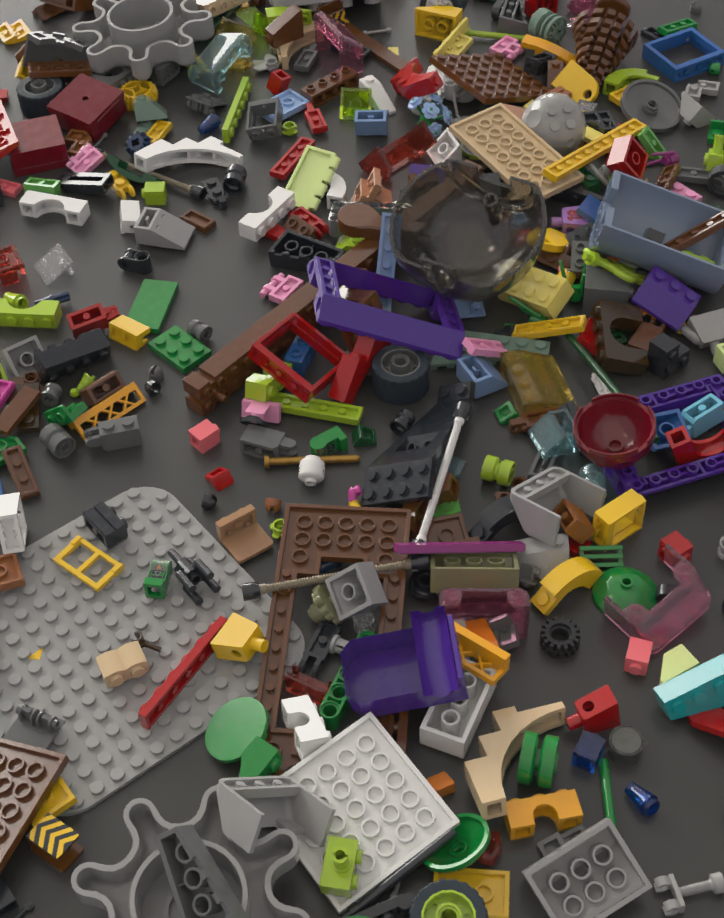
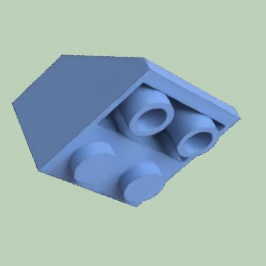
[354,110,389,135]
[456,354,508,399]

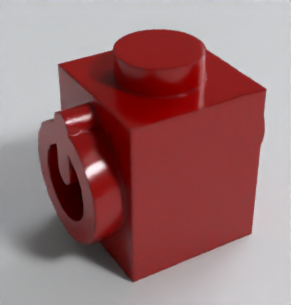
[658,530,694,569]

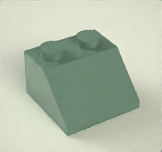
[133,95,168,122]

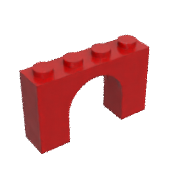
[665,408,724,466]

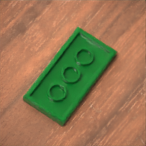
[127,279,179,334]

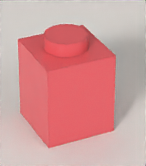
[188,419,221,454]
[623,637,653,676]

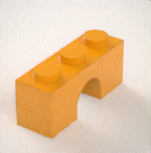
[503,789,583,841]

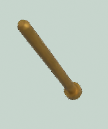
[264,454,360,468]

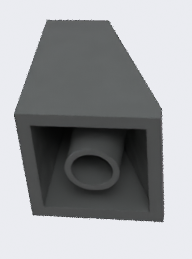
[582,265,633,317]

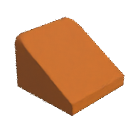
[426,771,455,798]

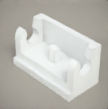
[120,200,140,234]

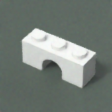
[281,695,332,761]

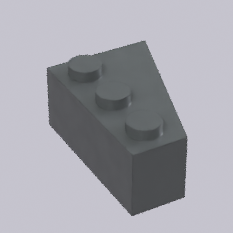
[496,0,528,35]

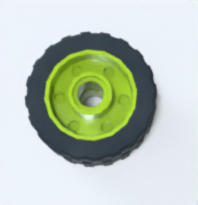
[409,879,488,918]

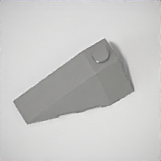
[515,534,569,582]

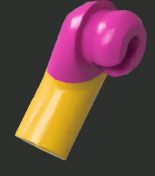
[348,485,362,507]

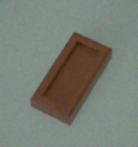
[180,209,216,234]

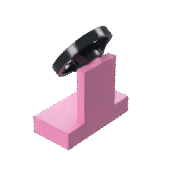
[239,398,281,427]

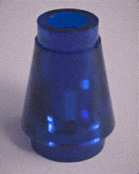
[197,114,221,135]
[624,782,660,817]

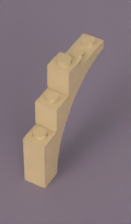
[464,701,566,820]

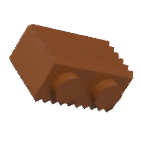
[552,498,595,544]

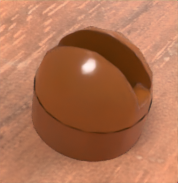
[265,498,282,514]

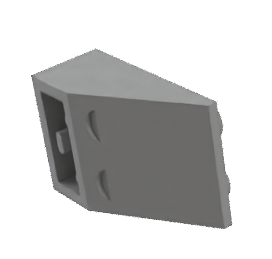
[133,207,195,250]

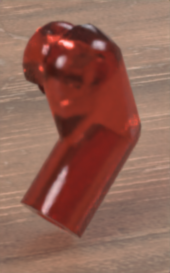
[478,831,502,866]

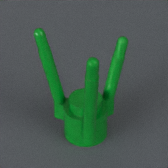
[559,260,587,302]
[504,296,548,326]

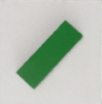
[657,18,698,36]

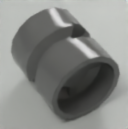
[39,423,76,459]

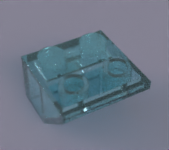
[528,408,580,458]

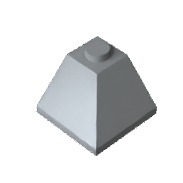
[680,91,718,128]

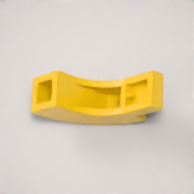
[530,557,603,616]

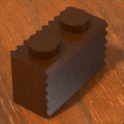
[79,370,125,407]

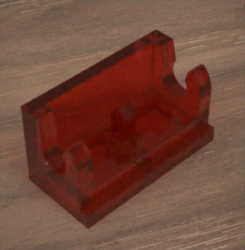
[284,664,333,705]

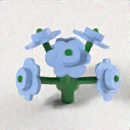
[407,93,453,139]

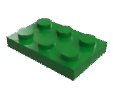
[148,325,212,374]

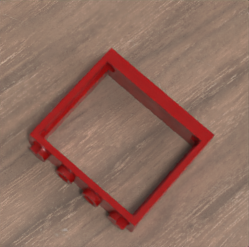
[247,312,347,404]

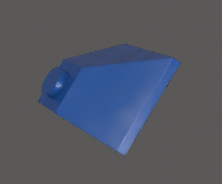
[650,408,692,452]

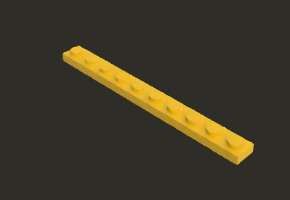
[542,118,647,183]

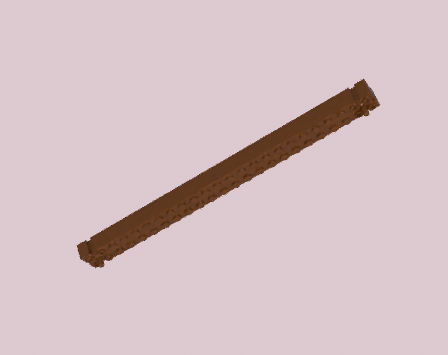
[182,159,484,417]

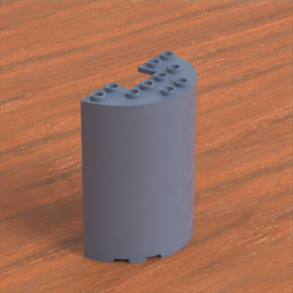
[588,170,724,295]

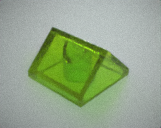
[235,6,268,38]
[339,88,373,120]

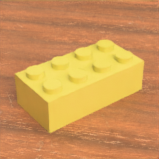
[491,259,575,319]

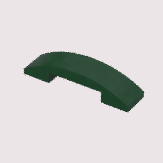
[106,154,166,184]

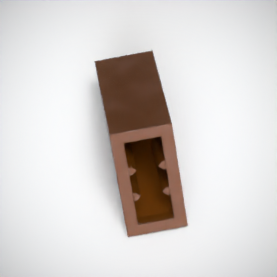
[265,4,304,48]

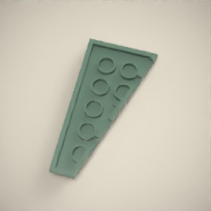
[431,330,551,370]

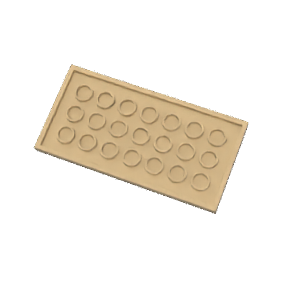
[449,103,584,206]

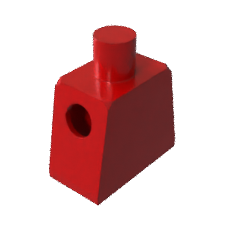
[564,684,621,736]

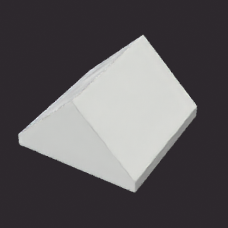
[426,127,462,170]

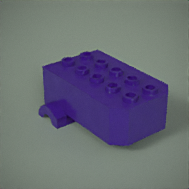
[340,605,469,717]

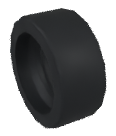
[707,164,724,198]

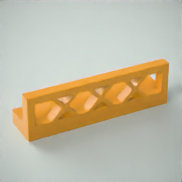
[67,381,146,441]
[454,622,511,686]

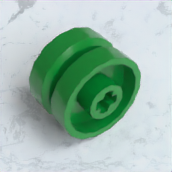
[517,730,559,790]

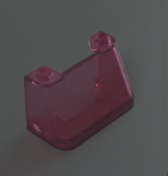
[439,588,530,638]

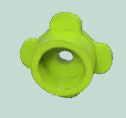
[282,121,297,136]
[270,519,284,539]

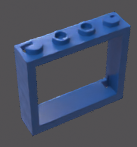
[642,27,724,83]

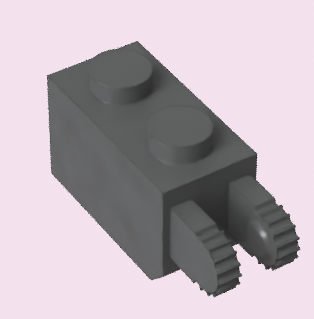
[84,415,142,451]
[240,423,298,459]

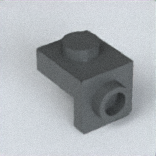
[488,613,520,651]

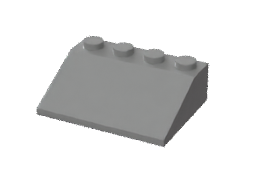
[521,818,653,918]

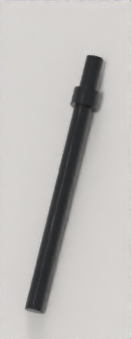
[338,827,457,918]

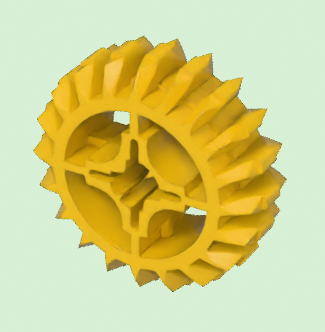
[119,80,159,112]

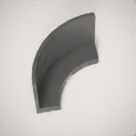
[22,31,92,67]

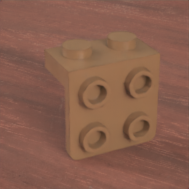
[215,504,273,564]

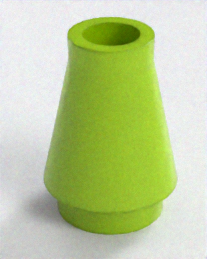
[3,292,28,309]

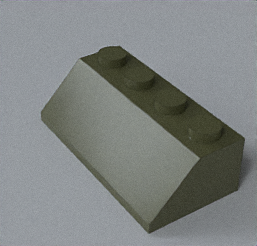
[430,552,520,595]

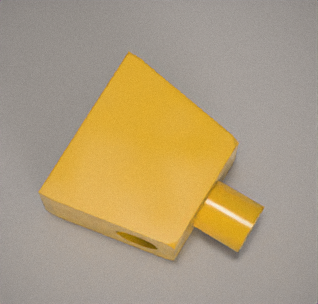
[210,613,269,662]

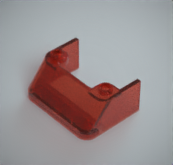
[358,120,437,181]

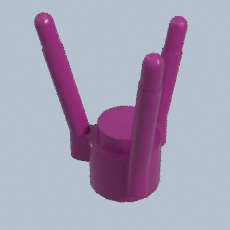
[646,150,679,178]

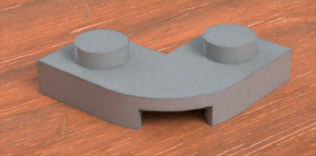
[685,80,720,102]

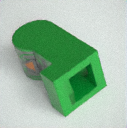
[310,426,348,456]
[143,559,172,599]

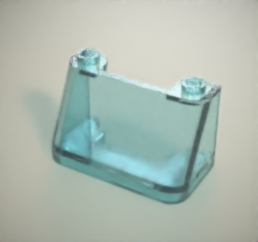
[187,33,253,94]

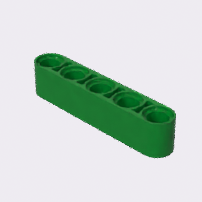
[319,630,376,731]

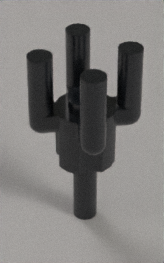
[167,548,221,606]

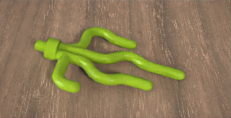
[582,248,646,285]

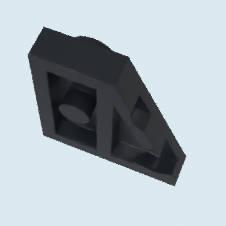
[583,110,618,134]

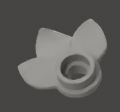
[253,54,279,71]

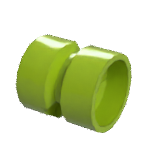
[480,454,516,487]

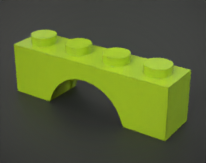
[0,298,62,329]

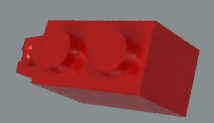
[66,303,120,340]

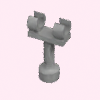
[653,872,724,916]

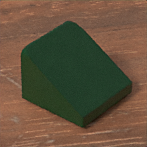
[352,424,377,447]

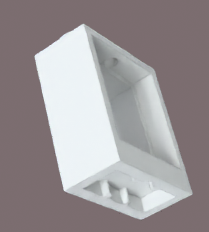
[0,492,27,555]

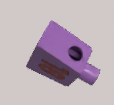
[551,206,589,234]

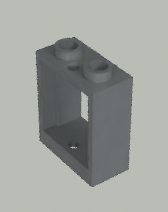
[246,97,283,141]

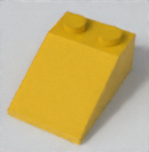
[415,6,463,41]

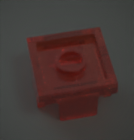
[0,244,25,287]

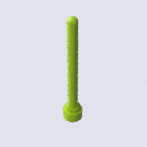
[464,28,525,41]

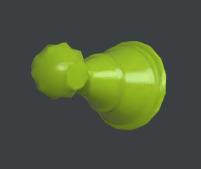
[70,373,96,398]

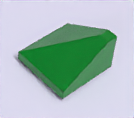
[493,400,520,425]

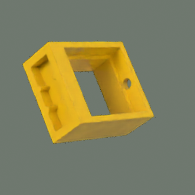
[591,488,646,552]

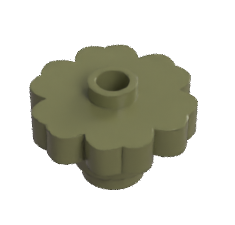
[308,583,345,625]

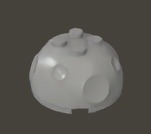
[522,92,587,157]

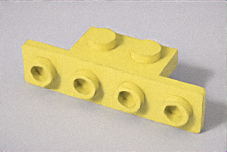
[433,17,474,56]

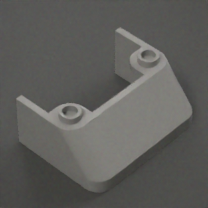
[510,467,606,547]
[216,776,336,854]

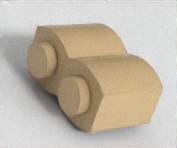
[96,641,149,687]

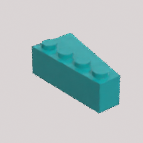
[653,653,724,720]

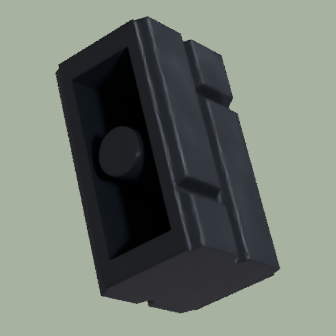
[82,501,128,549]

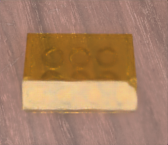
[500,349,578,416]

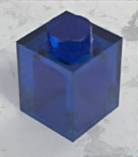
[571,730,606,774]

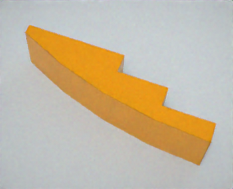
[521,34,576,64]

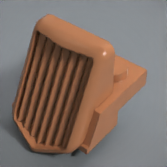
[349,167,392,202]

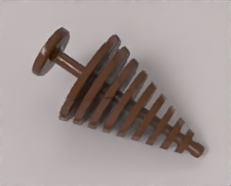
[573,0,638,99]

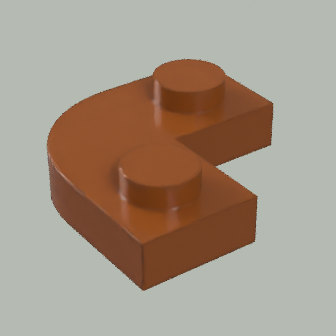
[64,129,93,157]

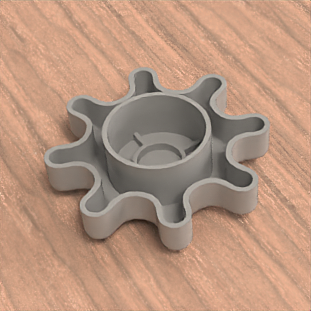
[72,0,215,81]
[71,785,310,918]

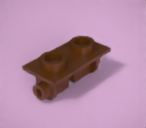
[283,213,317,239]

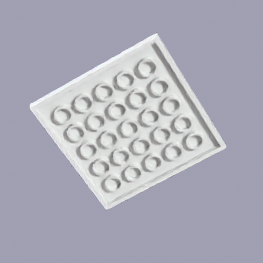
[275,711,460,915]

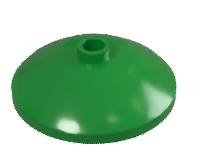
[592,567,657,621]
[424,813,491,873]

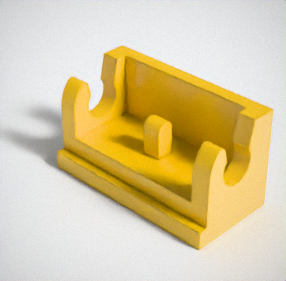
[109,314,150,351]

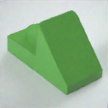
[637,126,666,160]

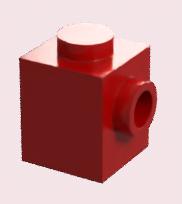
[266,69,292,95]

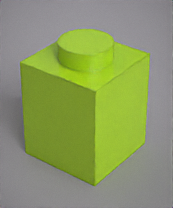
[142,181,167,205]

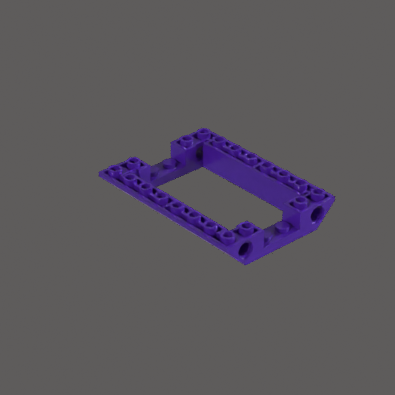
[307,256,465,360]
[600,373,724,497]

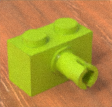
[703,135,724,171]
[319,836,364,898]

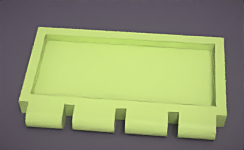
[285,145,341,211]

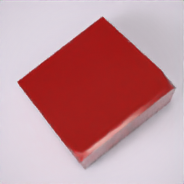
[204,467,234,491]

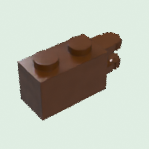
[627,319,667,354]

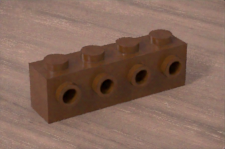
[300,65,359,109]

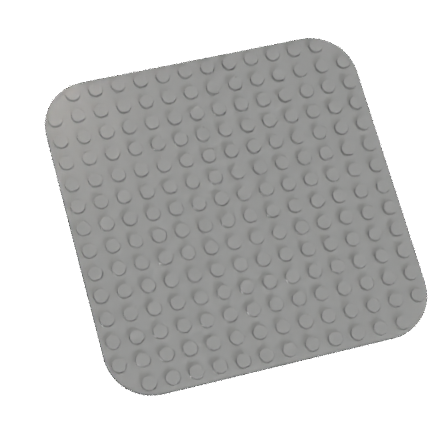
[0,487,305,816]

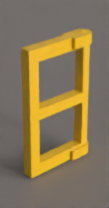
[53,535,125,592]

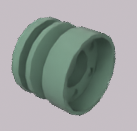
[528,8,568,45]

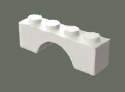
[238,186,296,242]
[19,190,90,226]

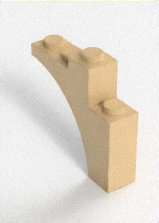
[269,20,324,70]

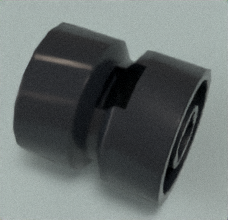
[222,164,247,195]

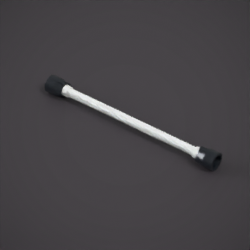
[408,401,472,557]

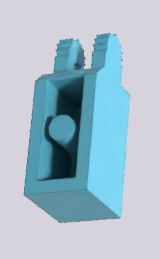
[681,393,724,439]

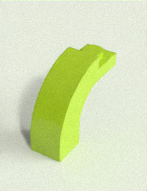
[603,68,660,95]

